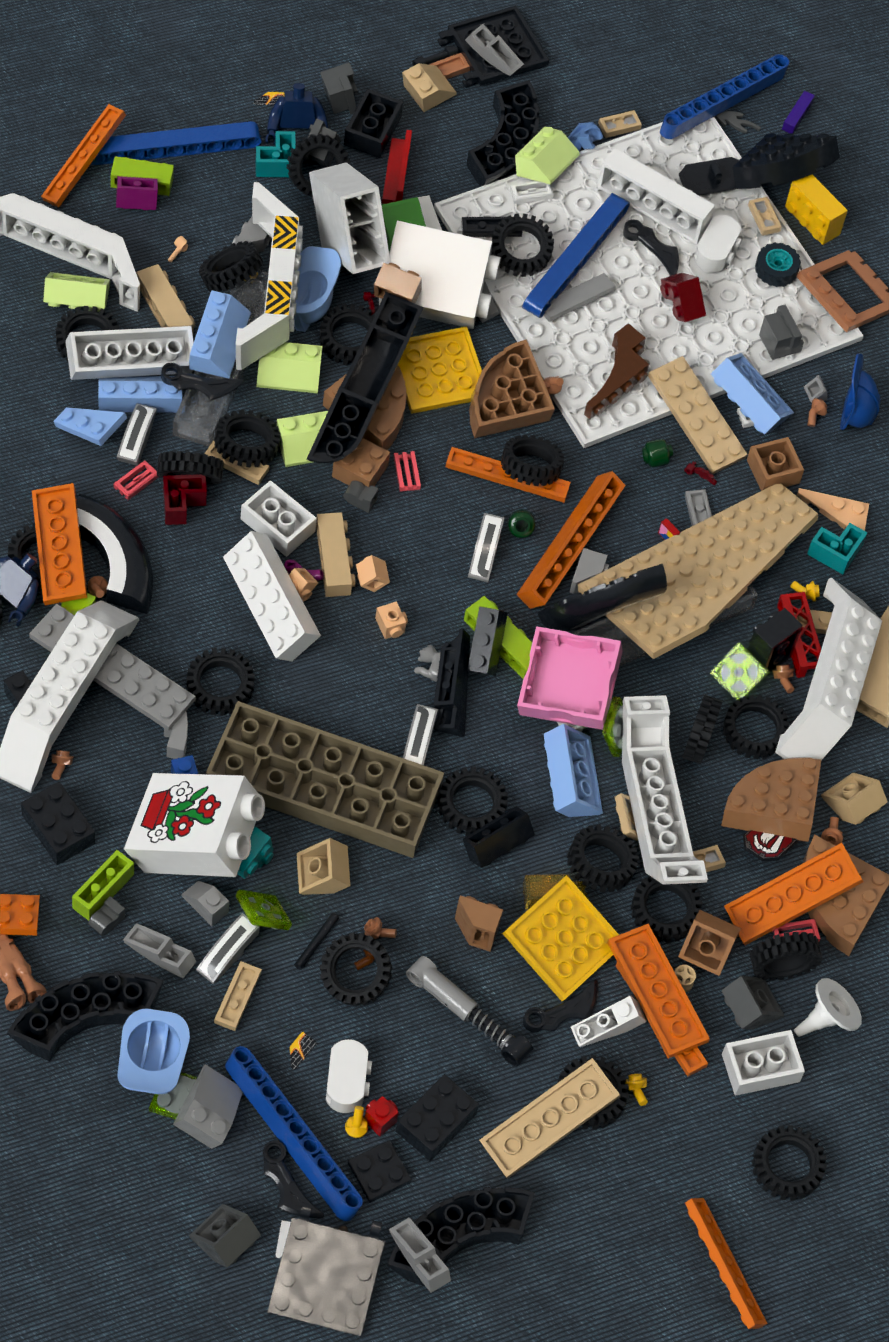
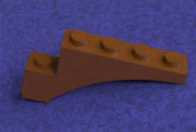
[584,323,649,420]

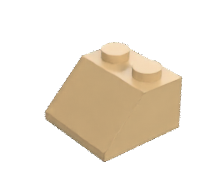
[402,63,457,112]
[821,773,888,825]
[297,838,350,895]

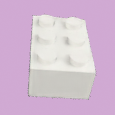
[241,480,317,557]
[722,1030,805,1096]

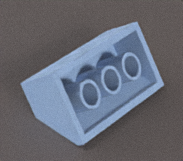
[189,290,251,379]
[711,353,794,434]
[98,376,182,413]
[544,724,603,817]

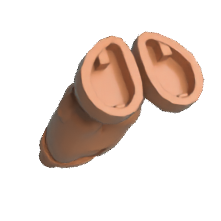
[0,935,47,1011]

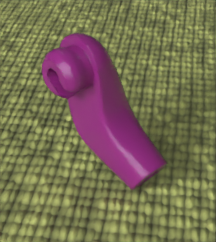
[284,559,324,581]

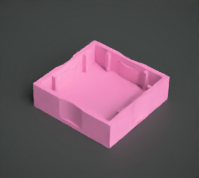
[517,626,623,730]

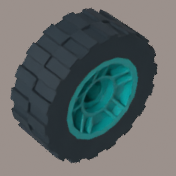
[755,242,801,287]

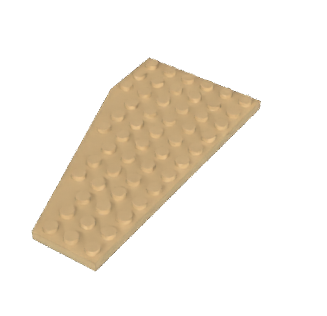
[578,483,818,659]

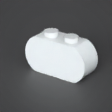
[694,215,742,272]
[326,1039,372,1113]

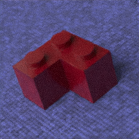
[660,273,706,322]
[163,474,207,525]

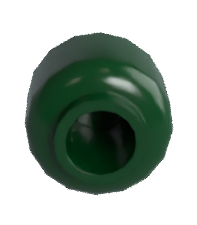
[642,439,673,468]
[508,509,535,538]

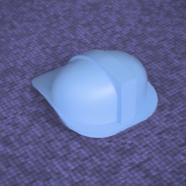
[293,246,341,332]
[117,1009,190,1094]

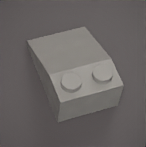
[173,1064,243,1149]

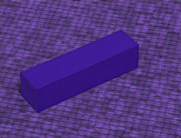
[782,90,815,134]

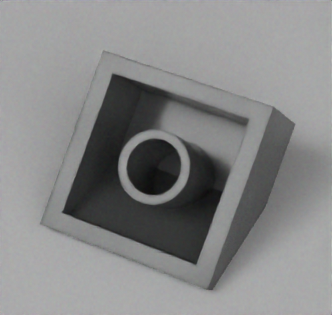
[721,976,784,1030]
[189,1204,261,1268]

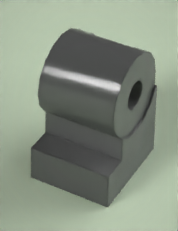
[343,480,379,513]
[88,896,125,936]

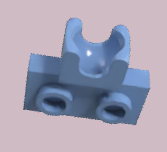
[567,122,603,151]

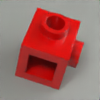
[364,1096,399,1137]

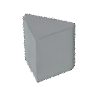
[804,375,827,403]

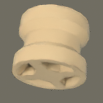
[674,965,696,992]

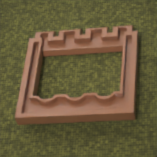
[796,250,889,333]

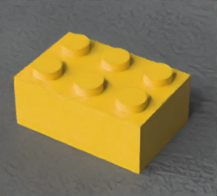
[785,174,848,245]

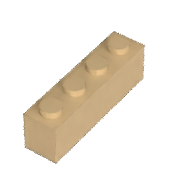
[136,264,195,334]
[316,512,355,597]

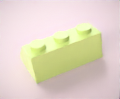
[515,127,580,185]
[43,272,111,312]
[256,342,322,393]
[276,411,328,467]

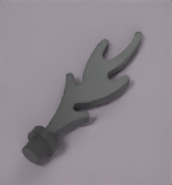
[714,111,761,134]

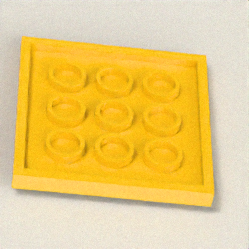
[398,326,482,414]
[502,875,619,1001]

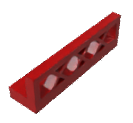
[382,130,412,204]
[777,592,821,678]

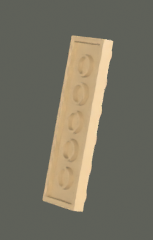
[648,356,748,475]
[480,1058,620,1179]

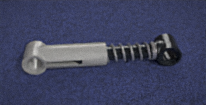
[406,956,533,1067]

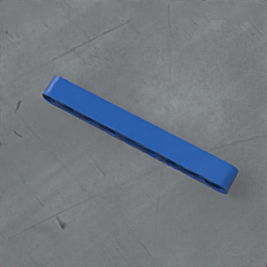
[660,54,789,139]
[91,122,262,165]
[522,193,630,318]
[225,1046,363,1221]

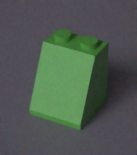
[382,197,426,252]

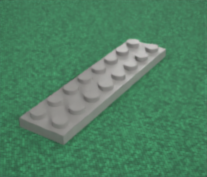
[29,604,195,731]

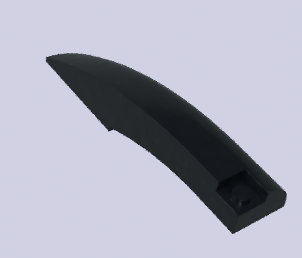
[307,292,424,463]

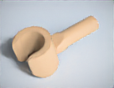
[168,236,188,263]

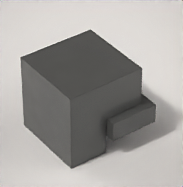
[320,62,358,114]
[304,118,341,168]
[759,304,804,360]

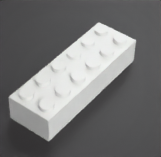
[597,148,715,244]
[65,326,194,380]
[223,531,321,661]

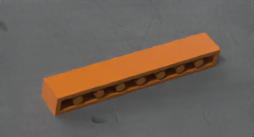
[516,471,626,609]

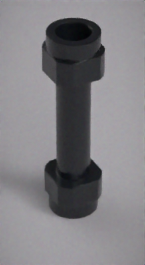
[412,45,458,66]

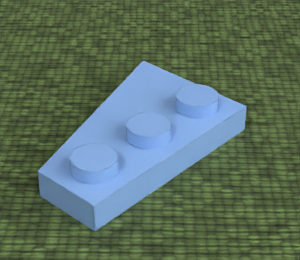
[53,407,127,446]

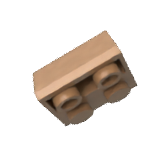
[455,895,503,952]

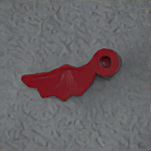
[363,291,376,315]
[684,461,717,485]

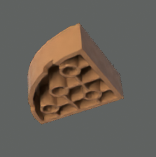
[469,339,555,438]
[323,366,407,450]
[721,758,821,842]
[803,834,889,956]

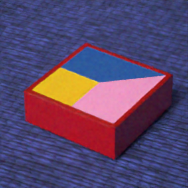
[658,518,680,540]

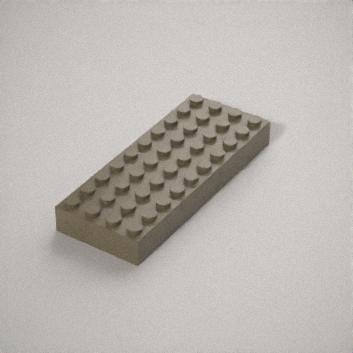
[206,701,444,858]

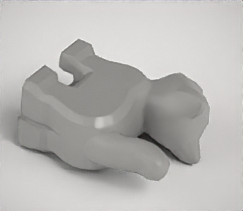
[414,645,441,682]

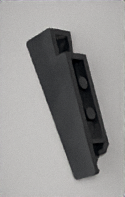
[434,628,470,737]

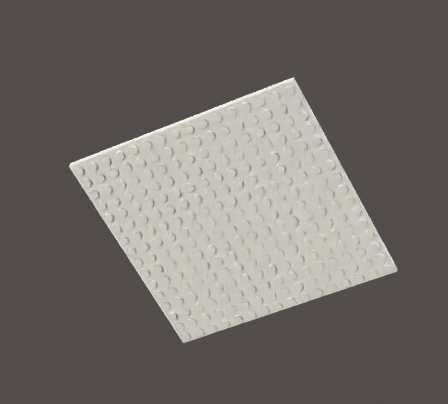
[434,117,863,448]

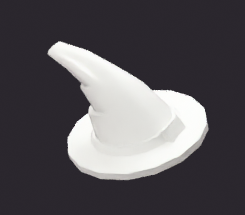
[794,978,862,1037]

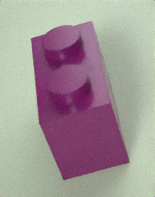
[116,176,158,210]

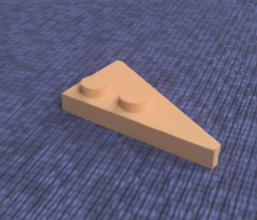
[797,488,869,531]

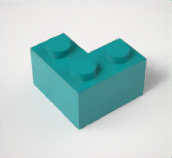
[255,131,296,177]
[807,523,867,575]
[237,826,274,879]

